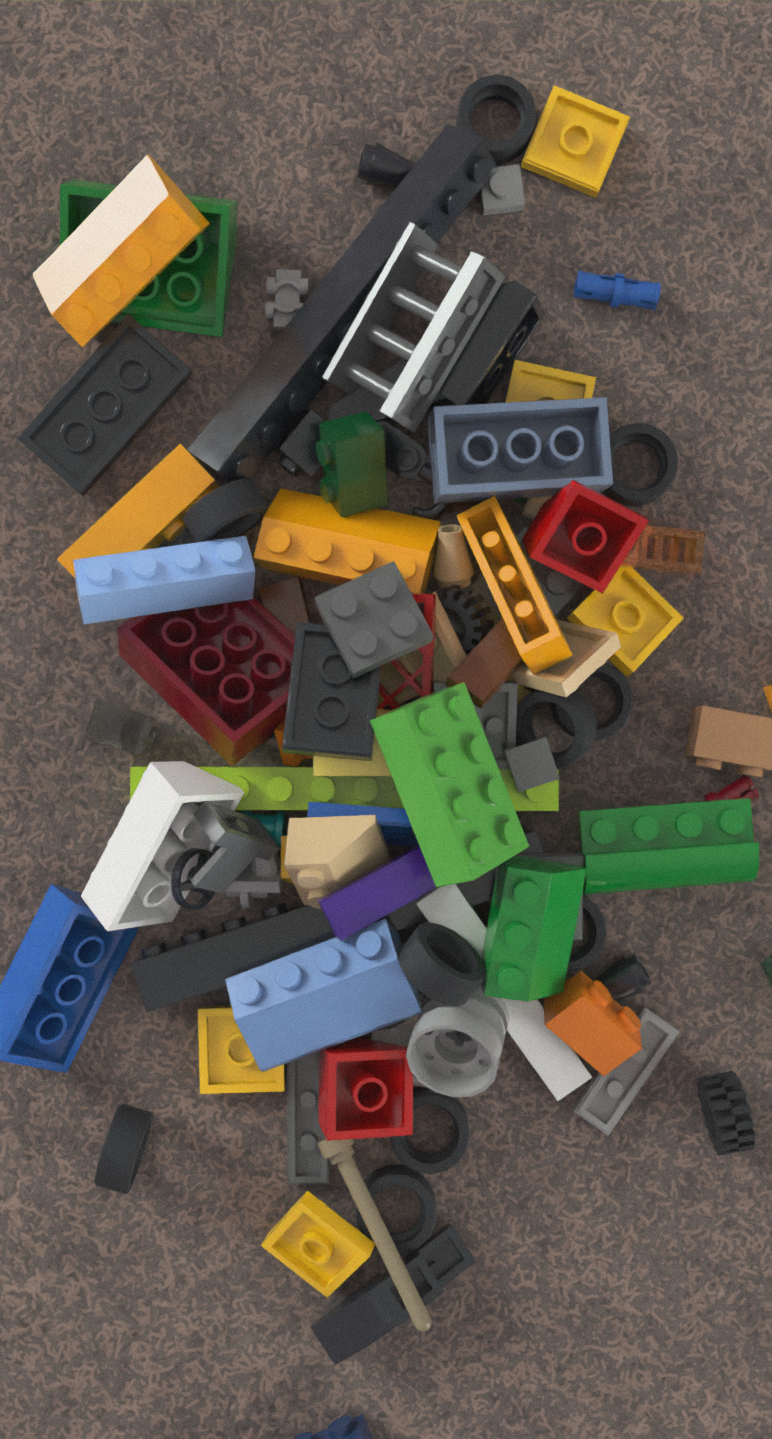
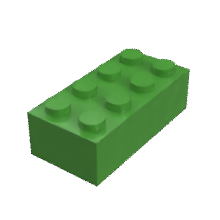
[369,682,529,887]

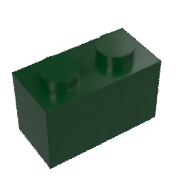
[316,411,388,517]

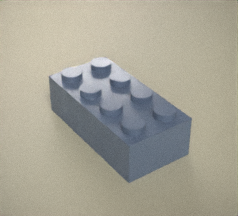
[428,397,613,504]

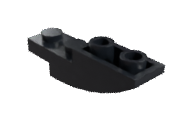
[310,1223,476,1365]

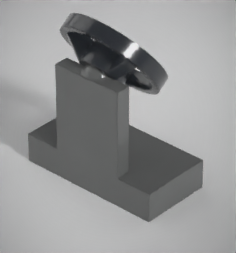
[171,801,280,910]

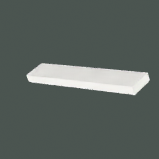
[415,884,592,1101]

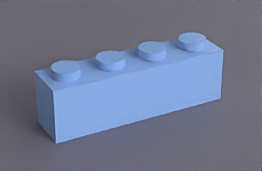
[73,536,255,624]

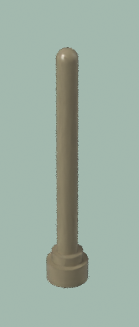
[317,1138,432,1332]

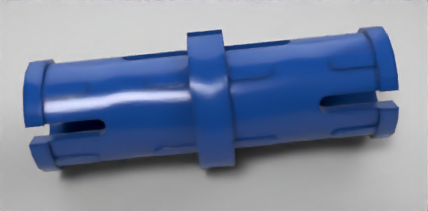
[573,270,661,310]

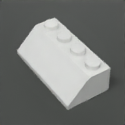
[81,761,245,931]

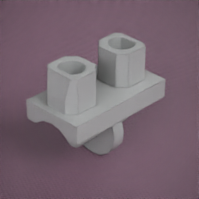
[212,845,283,910]

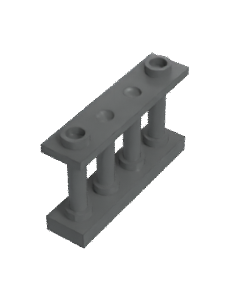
[322,222,506,433]

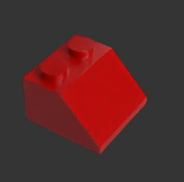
[522,480,649,594]
[318,1038,413,1141]

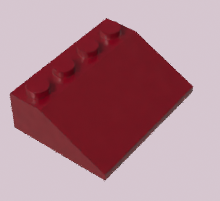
[117,597,295,766]

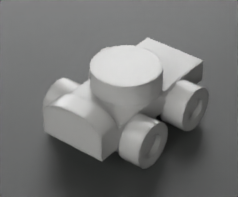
[265,269,309,331]

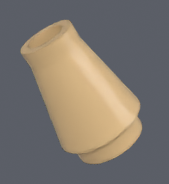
[433,524,474,589]

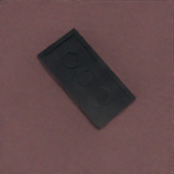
[17,314,193,496]

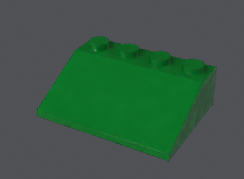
[60,179,238,337]

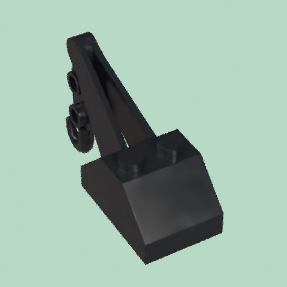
[328,280,545,519]

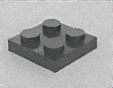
[314,561,434,679]

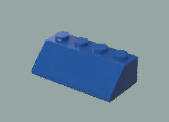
[0,884,139,1073]

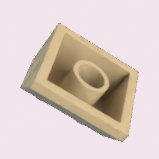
[284,815,391,909]

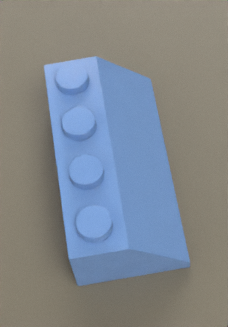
[225,918,423,1072]

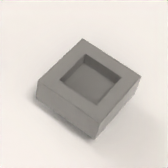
[480,164,525,216]

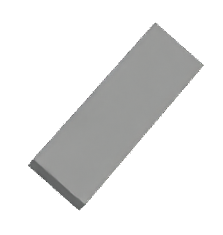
[572,1006,680,1136]

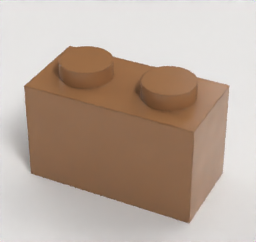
[685,706,772,778]

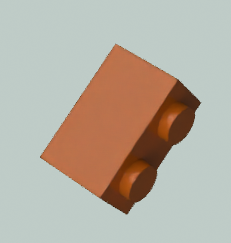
[544,971,642,1076]

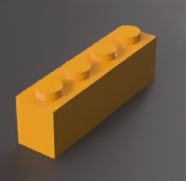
[57,444,219,578]
[457,496,573,675]

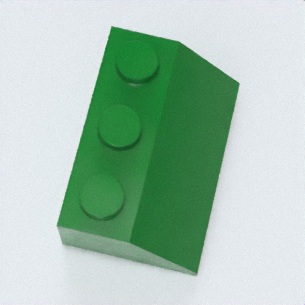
[480,856,587,1002]

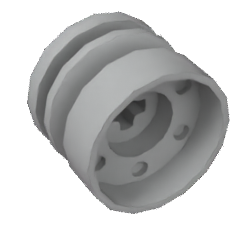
[406,985,509,1097]

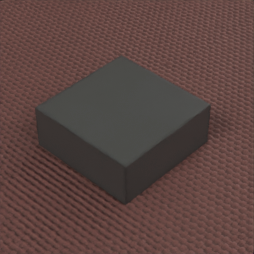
[503,737,560,792]

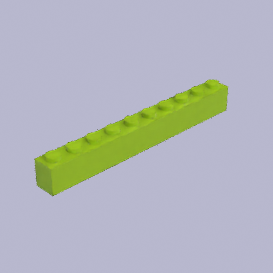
[130,766,559,811]

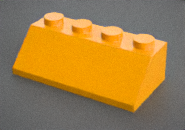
[33,155,210,347]
[253,488,442,593]

